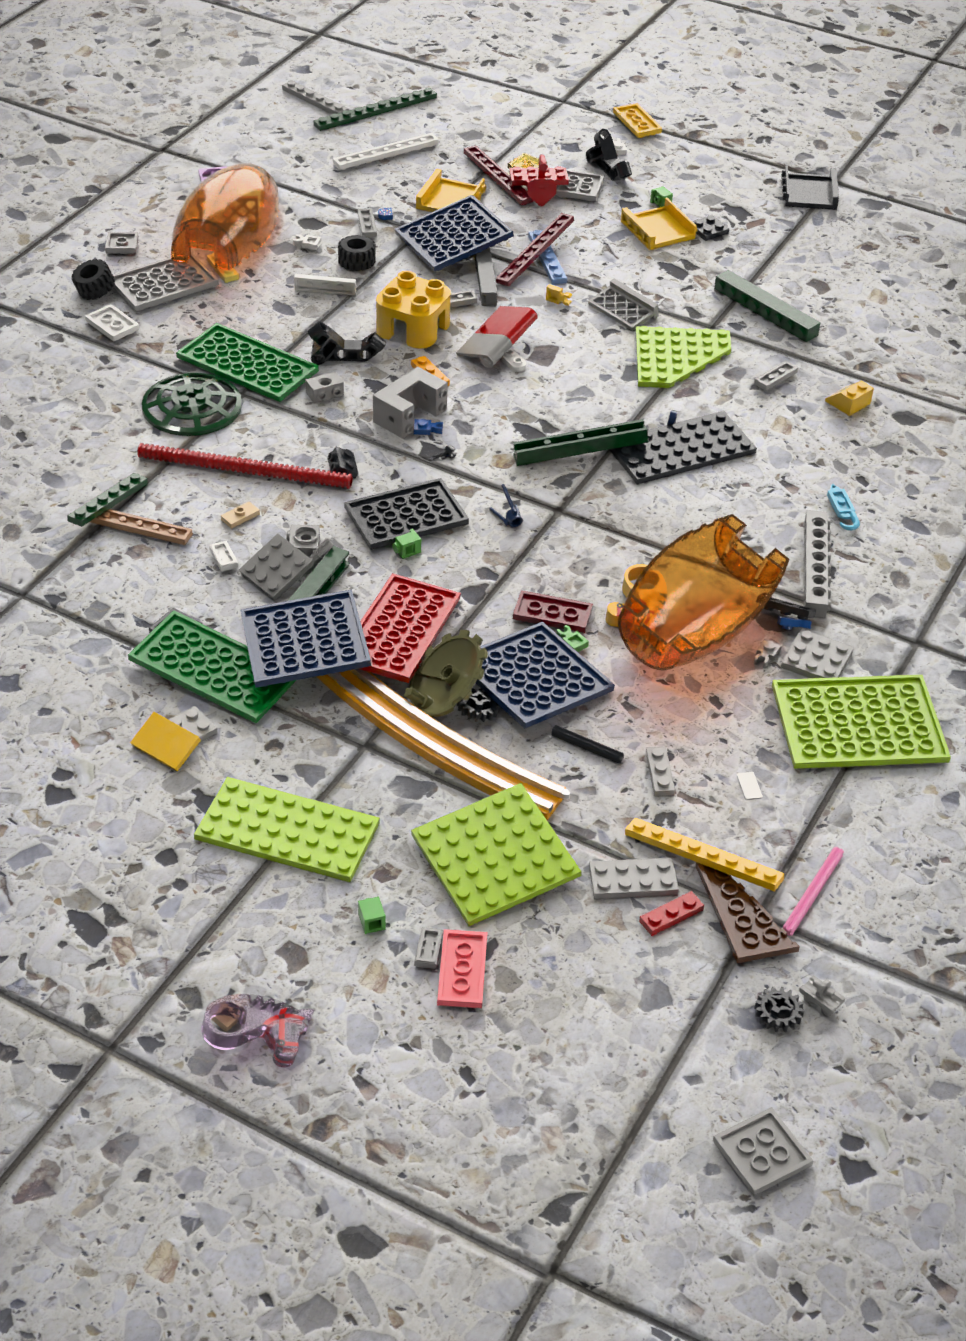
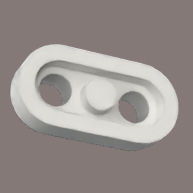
[501,349,526,372]

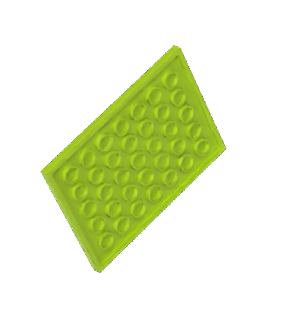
[772,674,951,769]

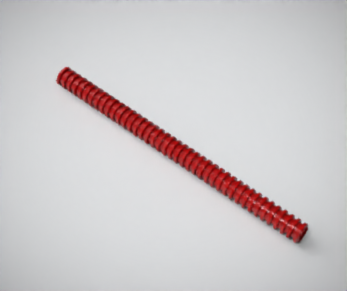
[137,443,353,489]

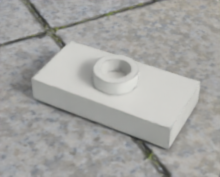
[209,541,238,572]

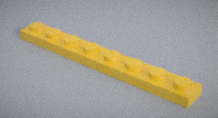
[625,818,785,892]

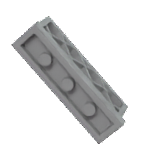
[588,278,659,331]

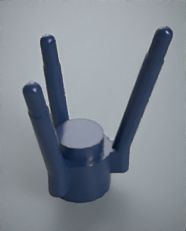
[489,484,523,527]

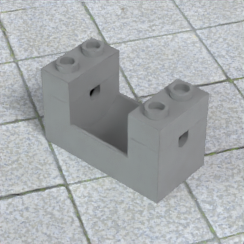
[373,367,448,439]

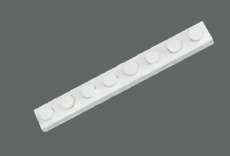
[333,133,439,170]

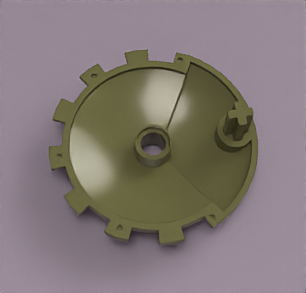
[404,630,488,717]

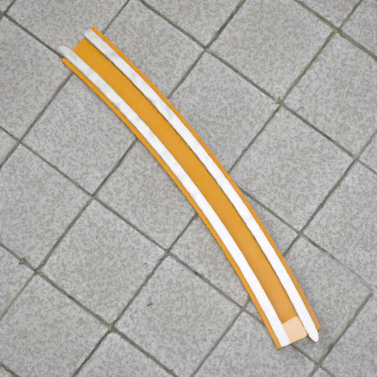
[316,668,570,821]

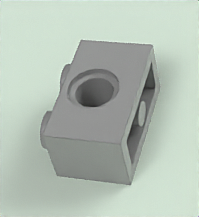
[305,371,344,403]

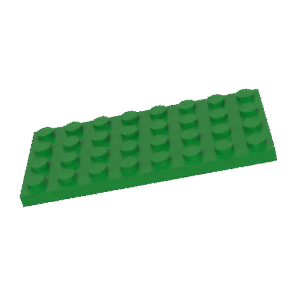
[176,323,319,402]
[128,610,296,723]

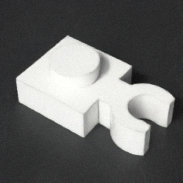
[613,138,627,155]
[293,235,321,250]

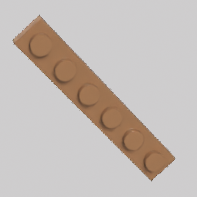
[90,509,193,545]

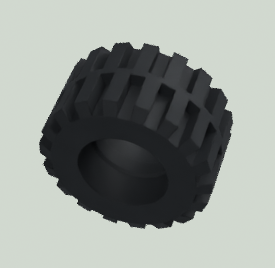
[338,235,376,271]
[71,259,115,300]

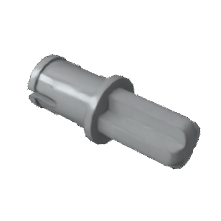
[309,538,334,572]

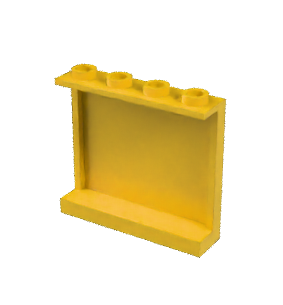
[416,169,486,212]
[621,198,697,250]

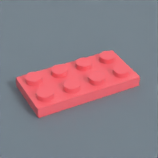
[437,929,487,1008]

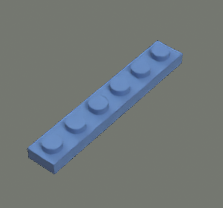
[528,230,567,285]

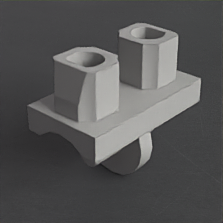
[799,975,845,1017]

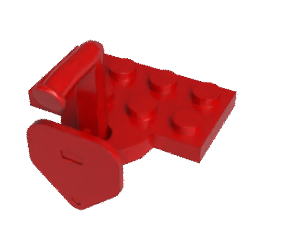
[509,154,569,207]

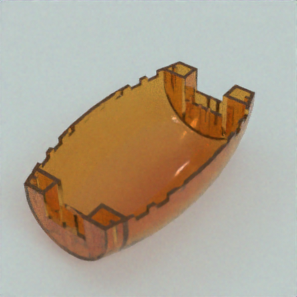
[171,163,279,270]
[618,514,790,671]

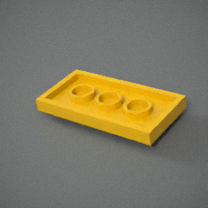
[613,103,662,138]

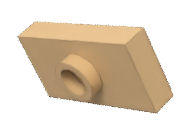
[221,501,260,529]

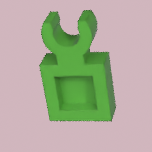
[556,625,589,652]

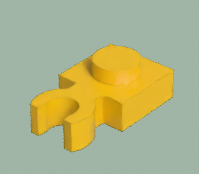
[546,284,572,306]

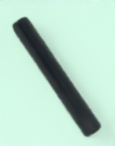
[551,725,624,764]

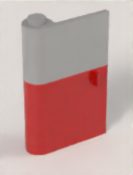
[456,306,538,368]

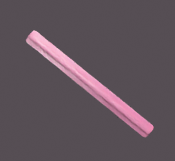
[783,847,844,936]

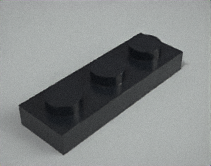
[758,596,816,620]

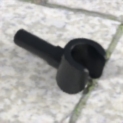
[432,445,457,460]

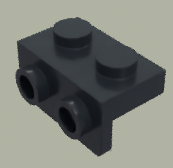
[327,446,358,478]

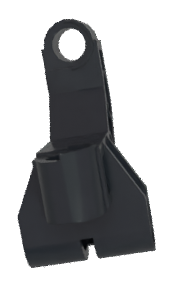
[586,128,632,181]
[308,321,386,365]

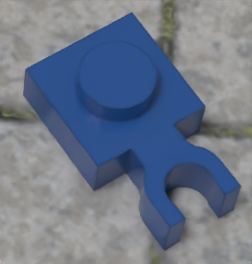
[414,419,443,435]
[777,616,812,630]

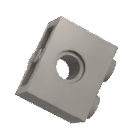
[287,524,320,557]

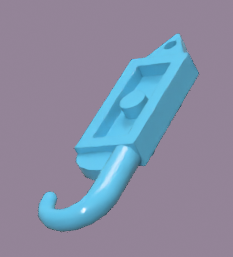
[827,484,860,531]

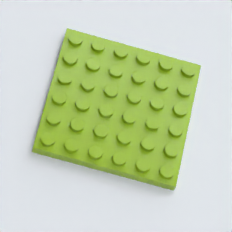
[411,783,582,927]

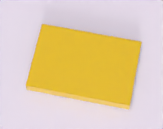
[130,712,201,772]

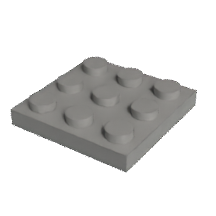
[556,169,604,202]
[239,533,314,601]
[781,628,854,678]
[713,1107,813,1196]

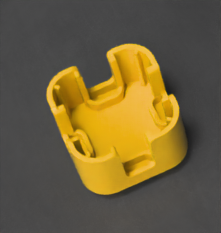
[376,271,451,349]

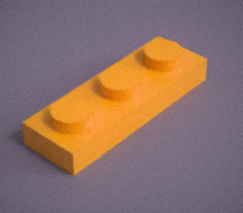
[411,356,450,386]

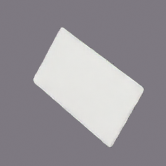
[737,772,763,799]

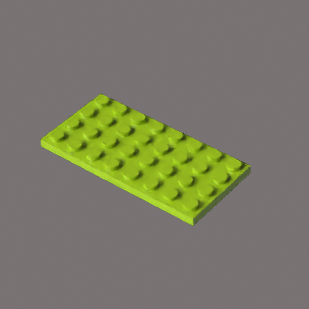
[194,777,380,882]

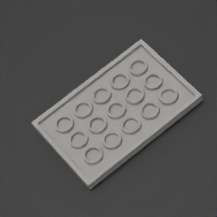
[113,251,219,311]

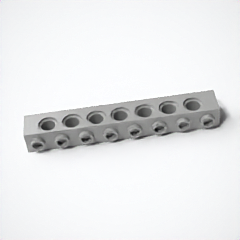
[803,510,831,618]

